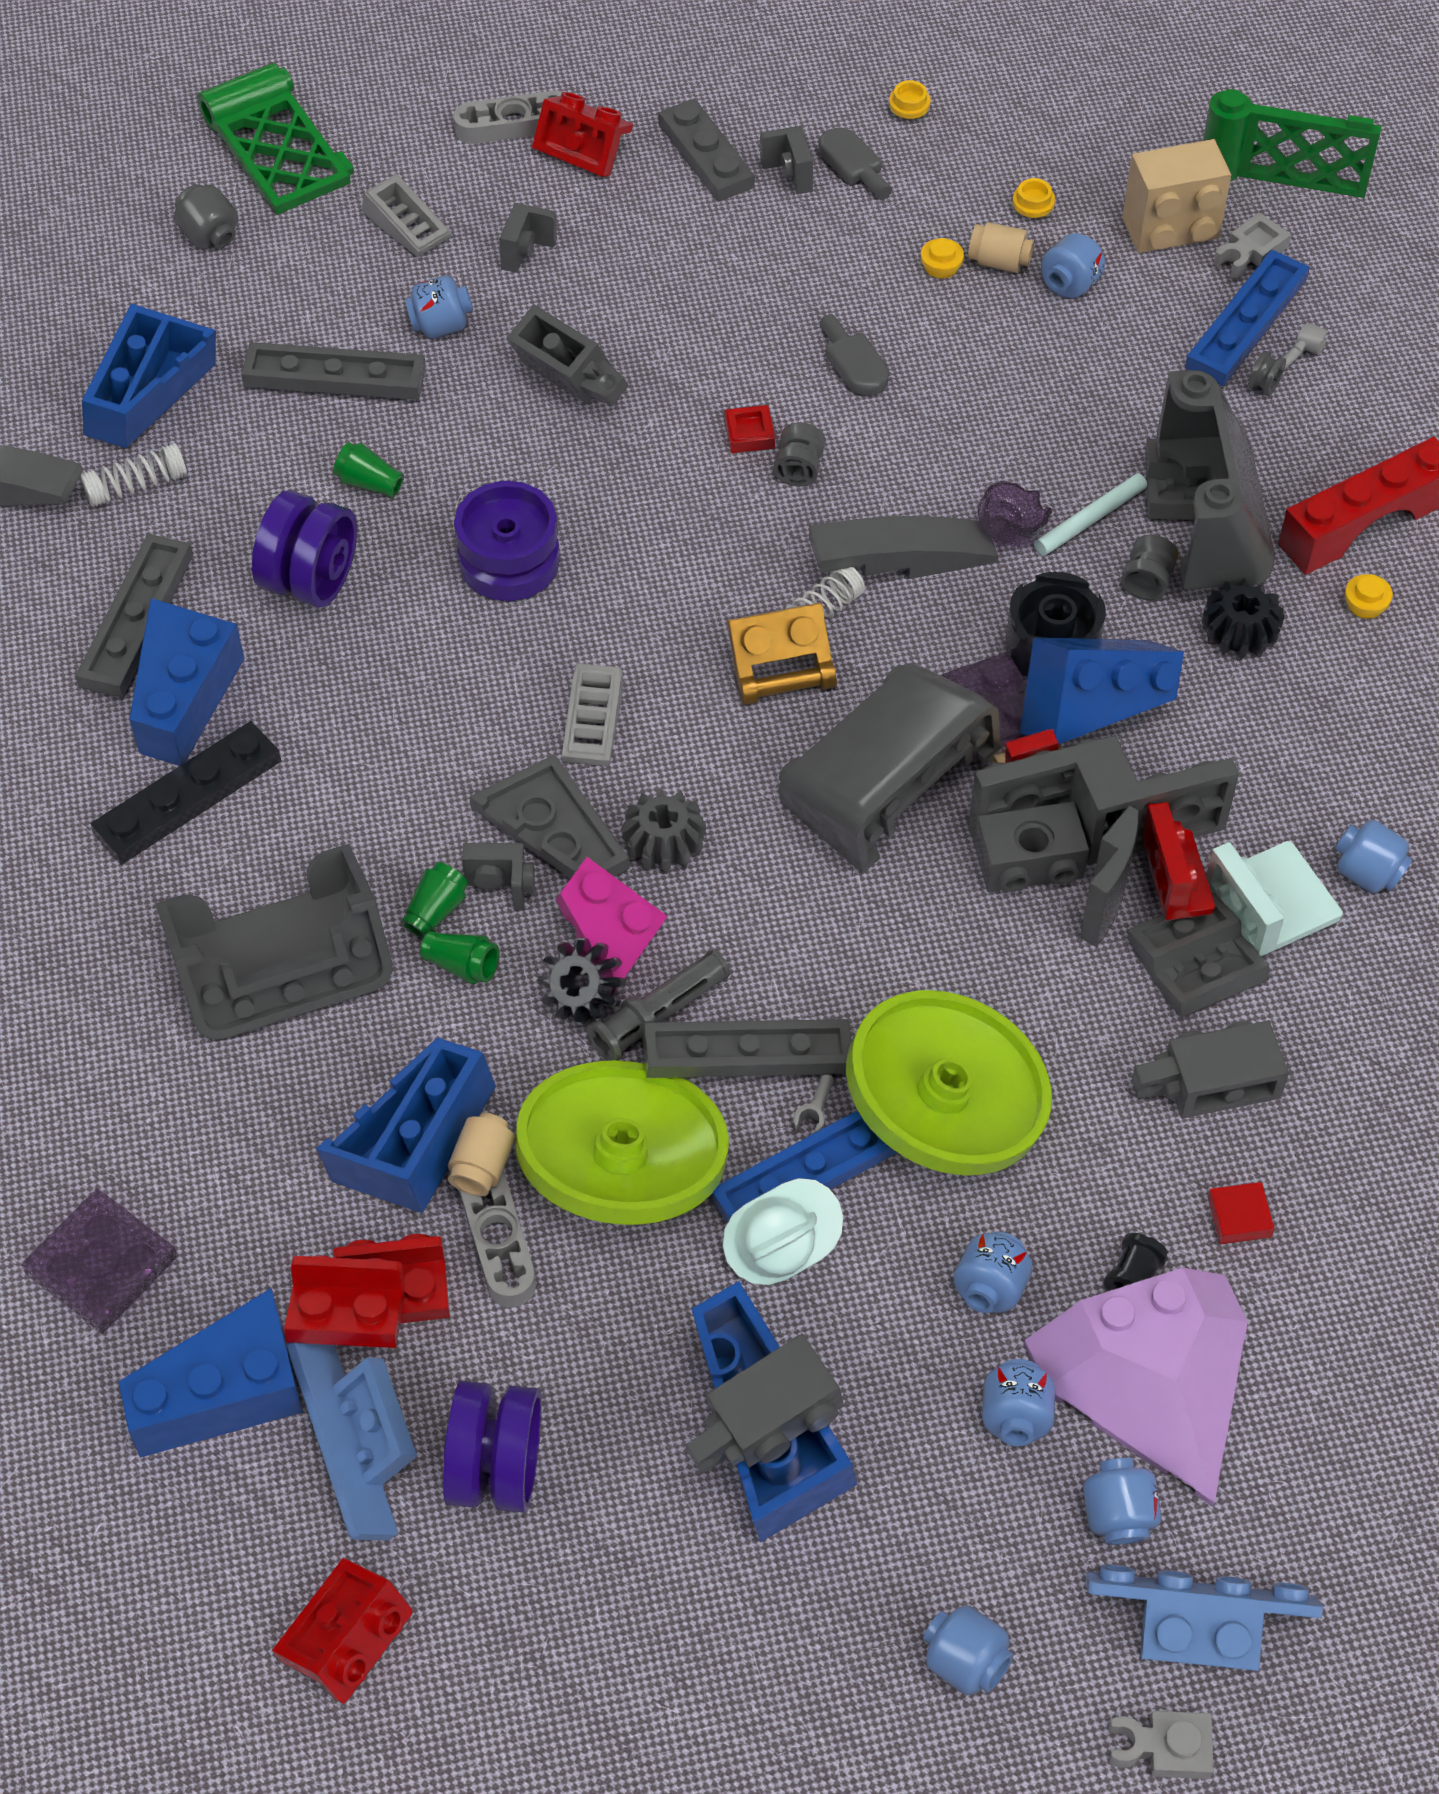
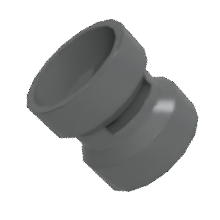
[773,422,826,487]
[1121,535,1179,600]

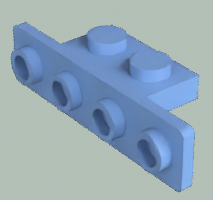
[287,1343,417,1541]
[1085,1564,1323,1671]

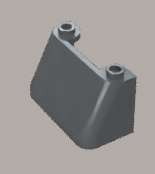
[1155,370,1275,589]
[779,663,1001,874]
[155,844,393,1040]

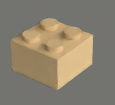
[1122,139,1231,253]

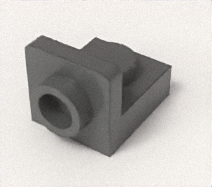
[760,125,813,194]
[499,203,557,273]
[462,843,535,910]

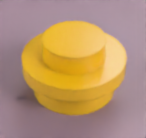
[889,80,931,119]
[1012,178,1055,218]
[921,238,964,279]
[1344,574,1393,619]

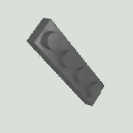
[241,342,426,400]
[75,533,193,698]
[642,1019,852,1078]

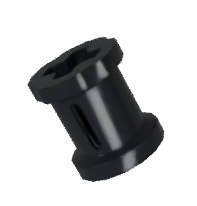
[1103,1233,1168,1291]

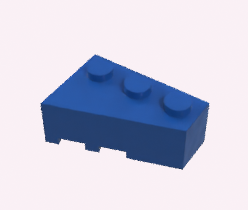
[82,303,216,448]
[129,598,245,766]
[1020,638,1184,745]
[316,1037,496,1213]
[118,1288,303,1458]

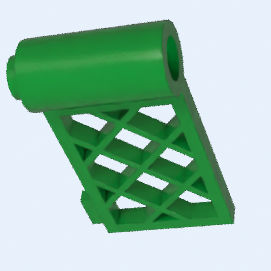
[197,62,354,215]
[1203,89,1382,198]

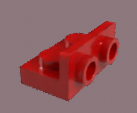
[532,92,633,177]
[1142,802,1215,920]
[333,1233,450,1324]
[284,1255,405,1348]
[271,1558,413,1704]

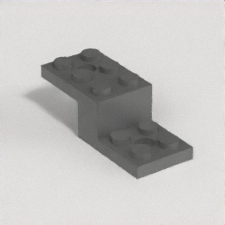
[968,735,1239,866]

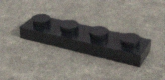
[90,721,282,865]

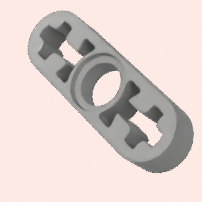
[453,91,562,144]
[459,1171,536,1308]

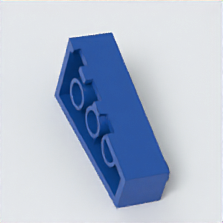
[691,1281,857,1543]

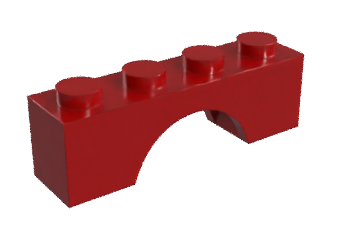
[1278,436,1439,575]

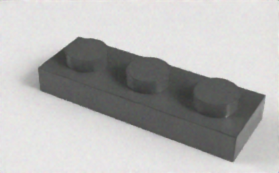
[658,98,755,202]

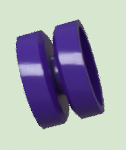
[454,480,560,601]
[251,490,358,608]
[443,1380,542,1513]

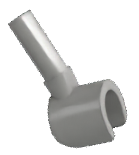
[1282,323,1328,370]
[793,1074,834,1134]

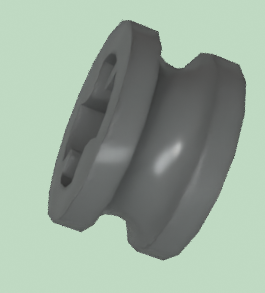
[1248,350,1286,396]

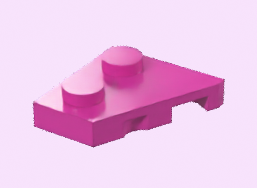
[555,857,668,992]

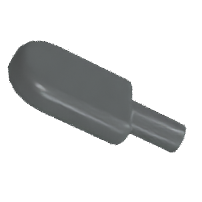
[818,128,892,200]
[820,314,889,396]

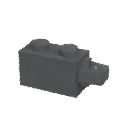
[506,304,629,406]
[1132,1020,1289,1119]
[686,1333,844,1474]

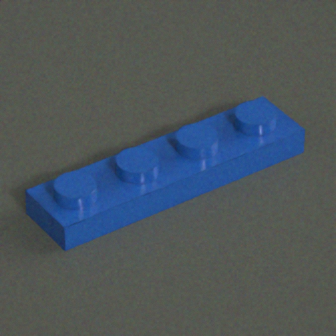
[1185,250,1310,386]
[710,1110,897,1223]

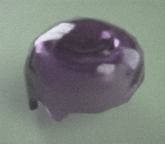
[978,480,1052,547]

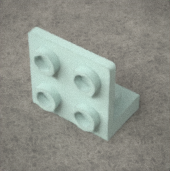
[1206,841,1343,956]

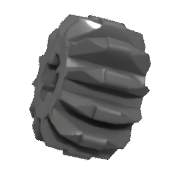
[622,787,706,874]

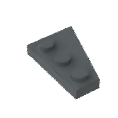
[469,754,630,879]

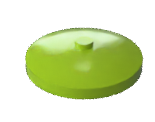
[846,990,1052,1176]
[515,1060,729,1225]

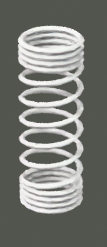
[80,443,187,508]
[786,567,865,618]

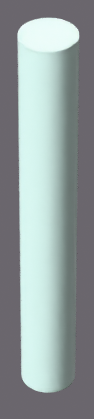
[1034,473,1147,556]

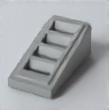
[361,174,451,257]
[562,663,623,766]

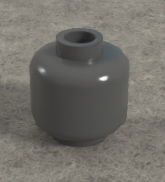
[174,184,238,249]

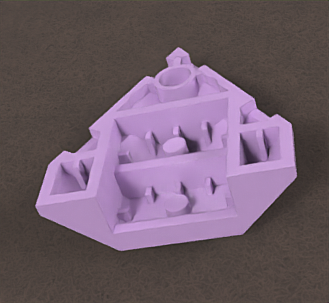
[1024,1268,1248,1506]

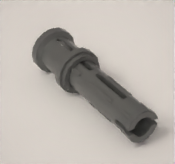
[587,949,730,1061]

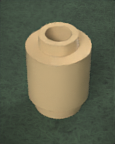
[968,222,1034,273]
[448,1113,516,1196]

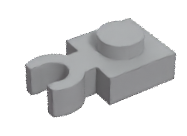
[1214,212,1291,279]
[1109,1711,1214,1779]

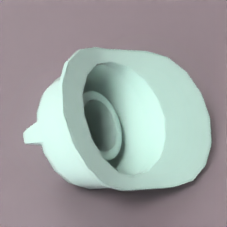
[722,1178,843,1285]

